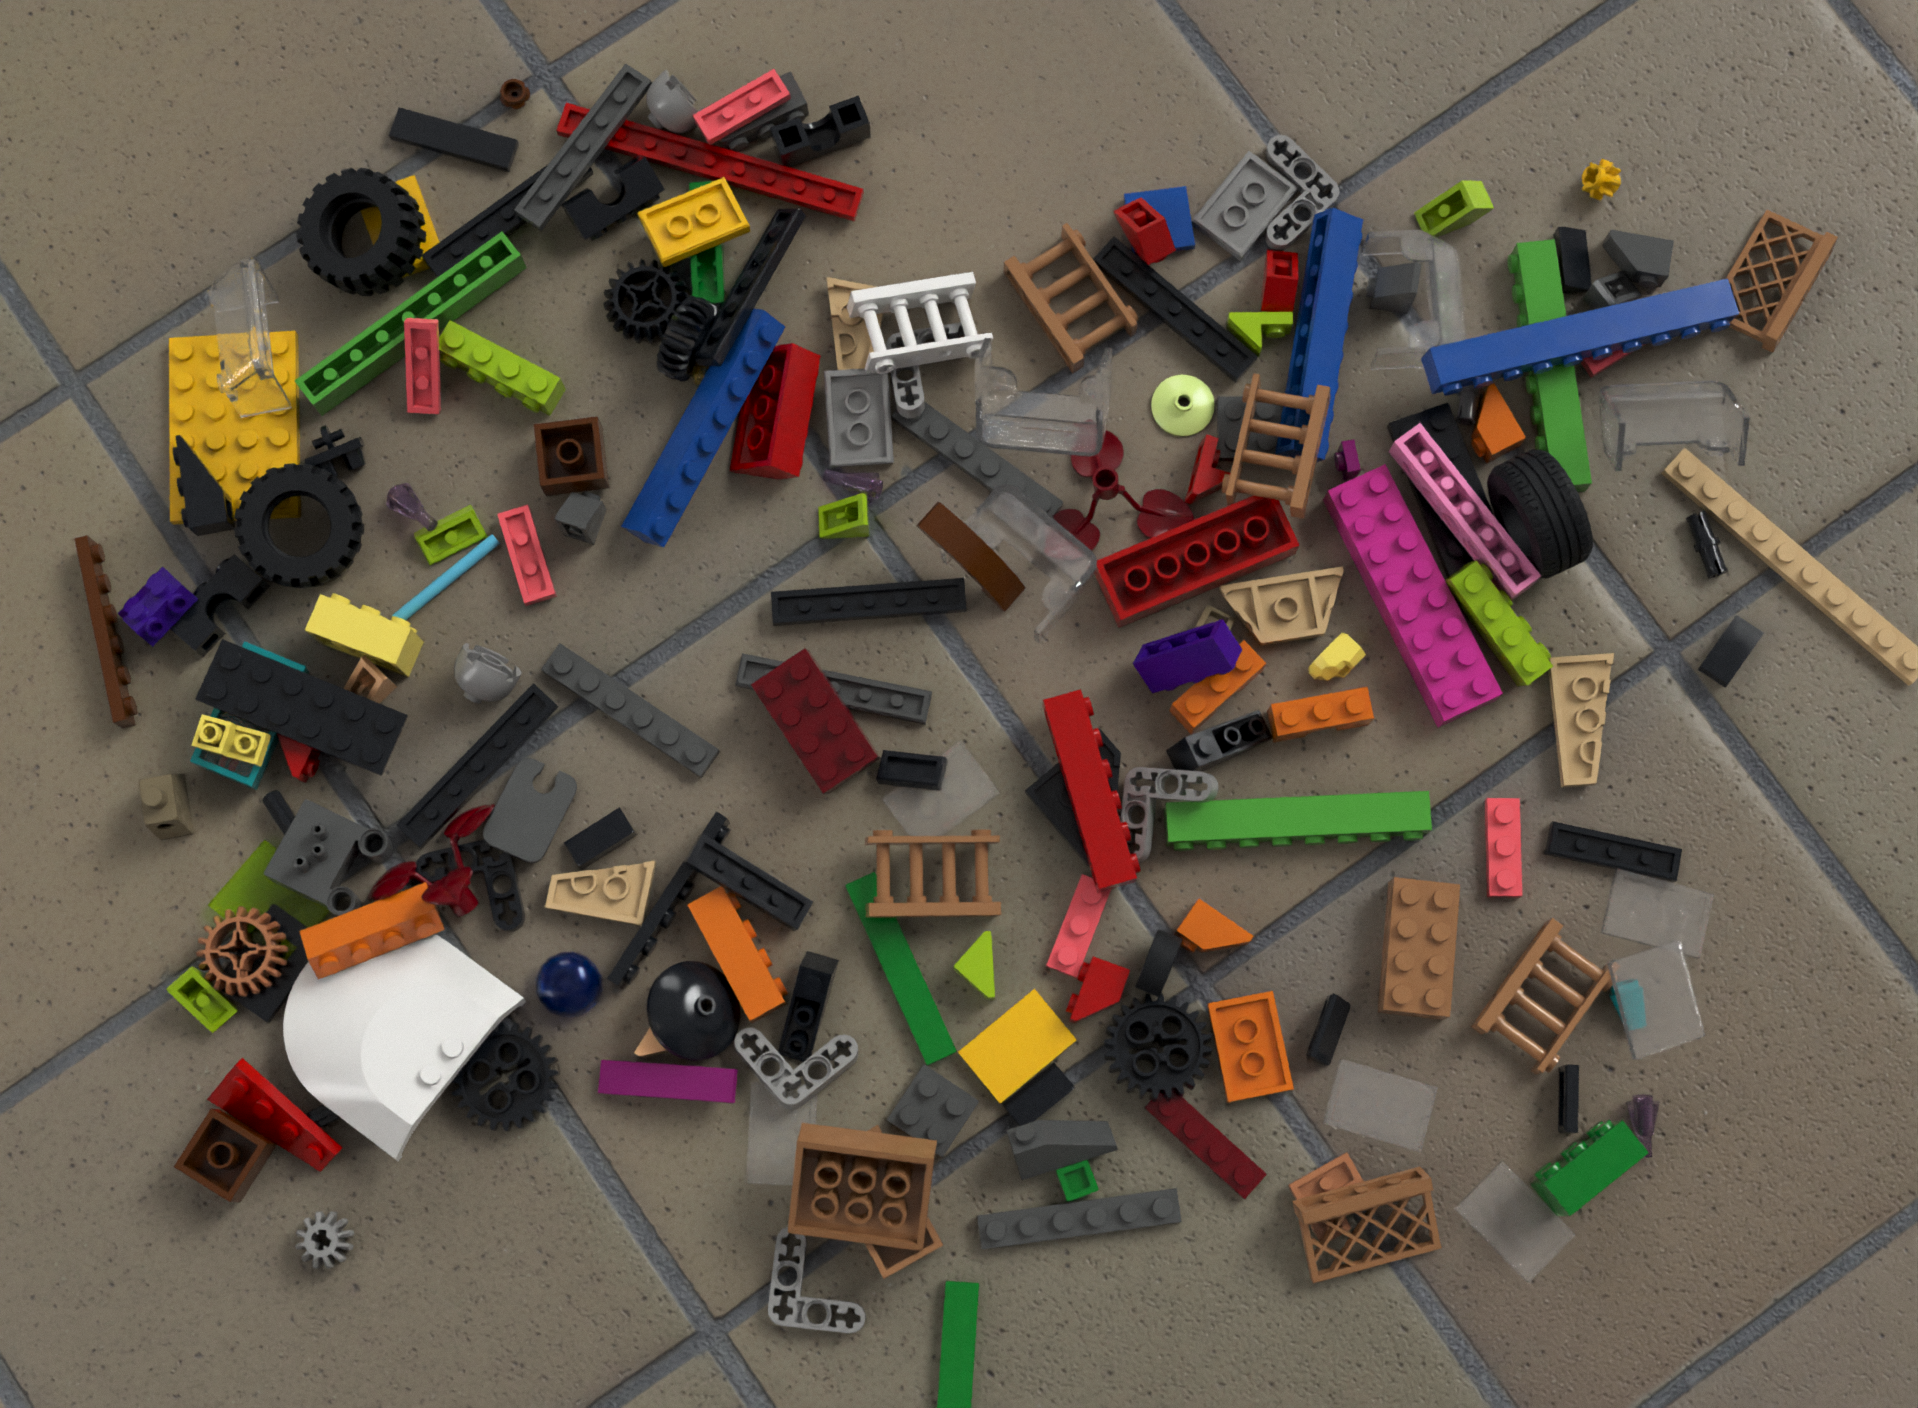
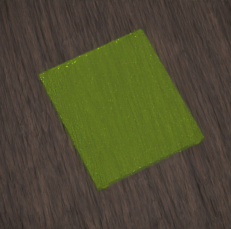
[208,839,339,961]

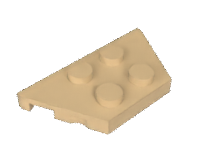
[1219,566,1344,646]

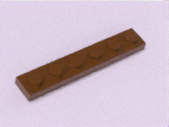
[74,535,137,728]

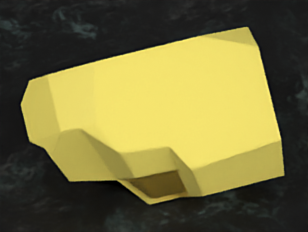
[1308,633,1366,681]

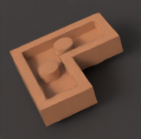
[1288,1152,1364,1242]

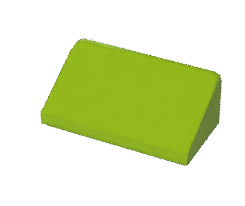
[414,505,488,565]

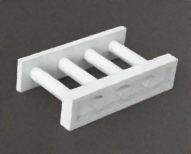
[847,272,993,374]

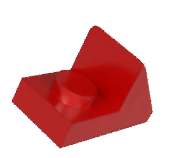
[1185,434,1230,504]

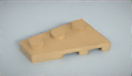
[827,277,884,370]
[545,861,656,926]

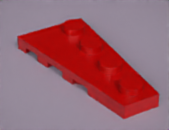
[207,1058,342,1172]

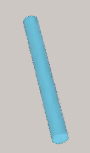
[392,534,500,620]

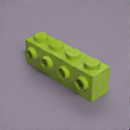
[439,320,566,416]
[1445,560,1553,686]

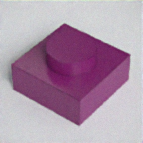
[1334,439,1361,480]

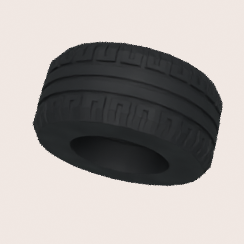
[1487,449,1593,579]

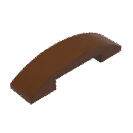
[917,502,1026,612]

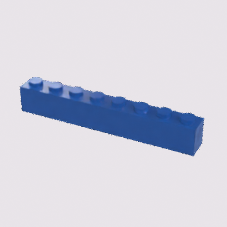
[1275,207,1363,462]
[621,308,785,547]

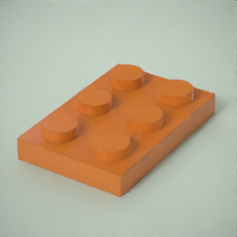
[1207,991,1294,1103]

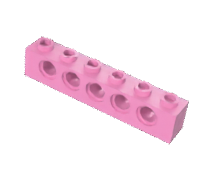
[1389,423,1541,601]

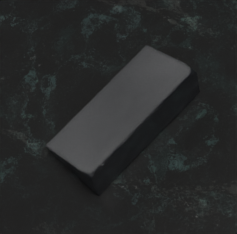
[1554,227,1592,293]
[564,807,637,870]
[1306,993,1351,1066]
[1002,1063,1075,1126]

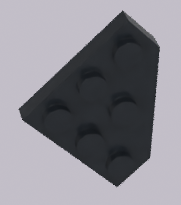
[1025,728,1121,867]

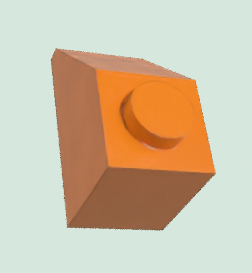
[1471,383,1526,463]
[1174,899,1254,953]

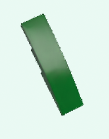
[689,181,725,304]

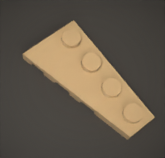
[1548,653,1614,788]

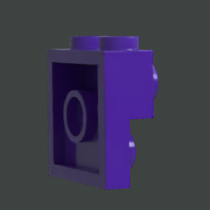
[118,566,198,647]

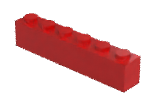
[1042,689,1141,893]

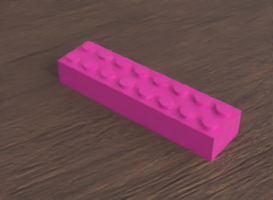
[1323,464,1503,728]

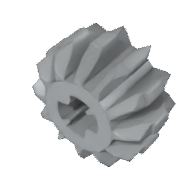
[295,1211,354,1269]

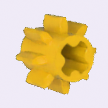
[1582,159,1621,201]

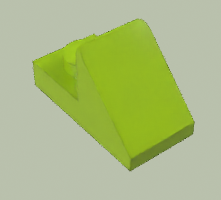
[1226,312,1293,358]
[166,966,238,1034]

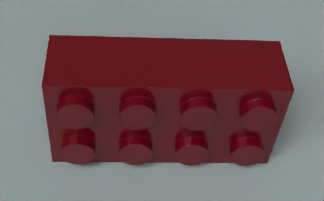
[751,648,881,795]

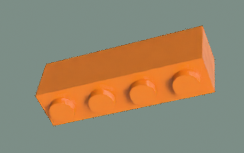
[299,882,445,980]
[687,886,789,1023]

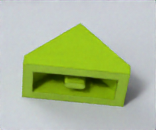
[818,493,869,539]
[953,931,995,1000]

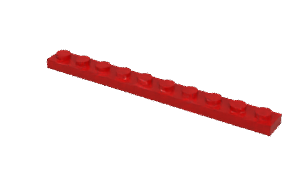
[556,102,864,222]

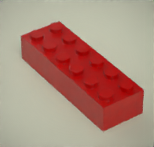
[1093,495,1299,628]

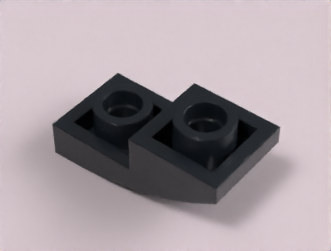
[1698,615,1764,688]

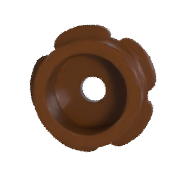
[500,79,530,109]

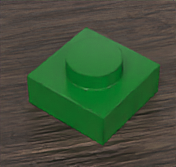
[1055,1159,1099,1202]

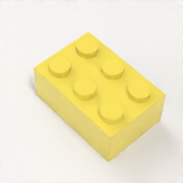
[305,593,424,677]

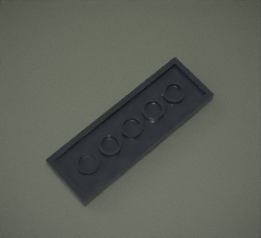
[1387,402,1493,578]
[195,639,408,776]

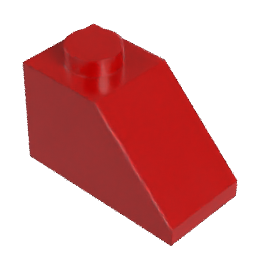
[1113,197,1176,265]
[1261,249,1298,312]

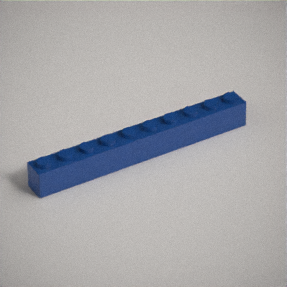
[1421,278,1739,396]

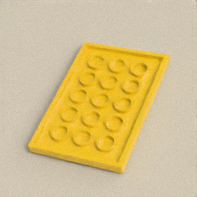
[169,331,301,525]

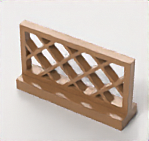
[1726,210,1838,353]
[1292,1167,1441,1283]

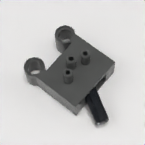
[263,790,393,917]

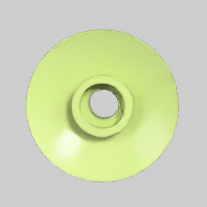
[1151,375,1215,437]

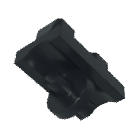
[304,425,366,476]

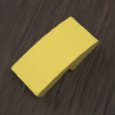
[191,714,271,767]

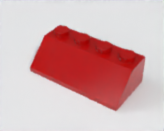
[729,343,821,480]

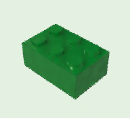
[1530,1119,1649,1216]

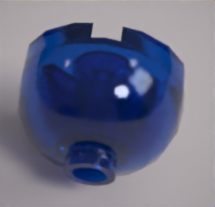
[536,952,603,1018]

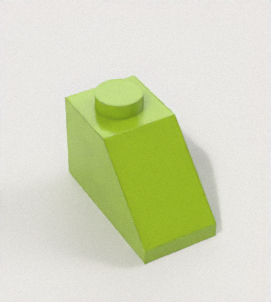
[1414,180,1494,240]

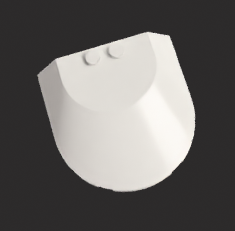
[283,934,526,1161]

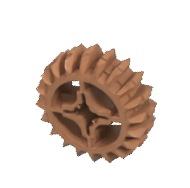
[196,906,289,997]

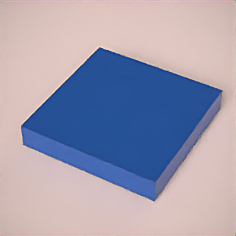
[1123,186,1195,256]

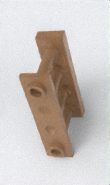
[1003,223,1139,373]
[1222,373,1331,519]
[865,829,1001,918]
[1471,918,1618,1075]

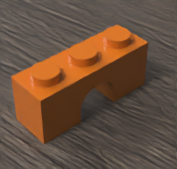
[1169,640,1266,734]
[1267,687,1374,743]

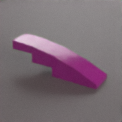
[598,1060,738,1103]

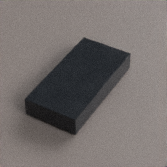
[876,750,948,791]
[1558,1064,1579,1134]

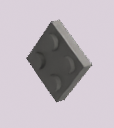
[1216,396,1282,461]
[887,1064,979,1158]

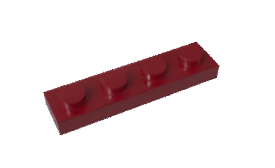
[1144,1091,1267,1199]

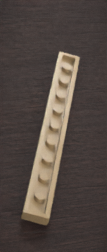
[1661,448,1918,686]

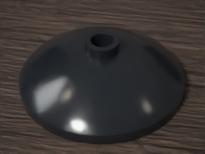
[647,961,740,1061]

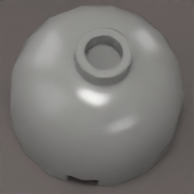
[646,70,703,134]
[454,643,522,704]

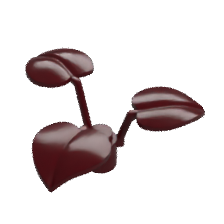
[1045,419,1194,560]
[367,804,495,917]

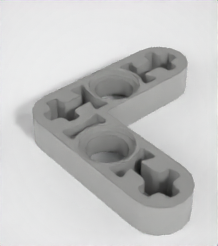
[1265,135,1339,251]
[886,322,965,418]
[1120,767,1219,863]
[734,1027,858,1110]
[768,1227,866,1333]

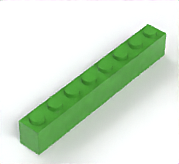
[295,231,527,416]
[1508,239,1592,492]
[1164,791,1432,851]

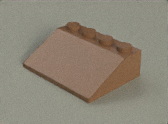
[787,1123,937,1251]

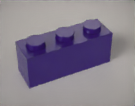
[1133,619,1242,694]

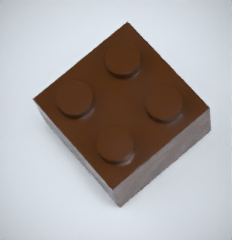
[534,416,609,496]
[174,1108,277,1202]

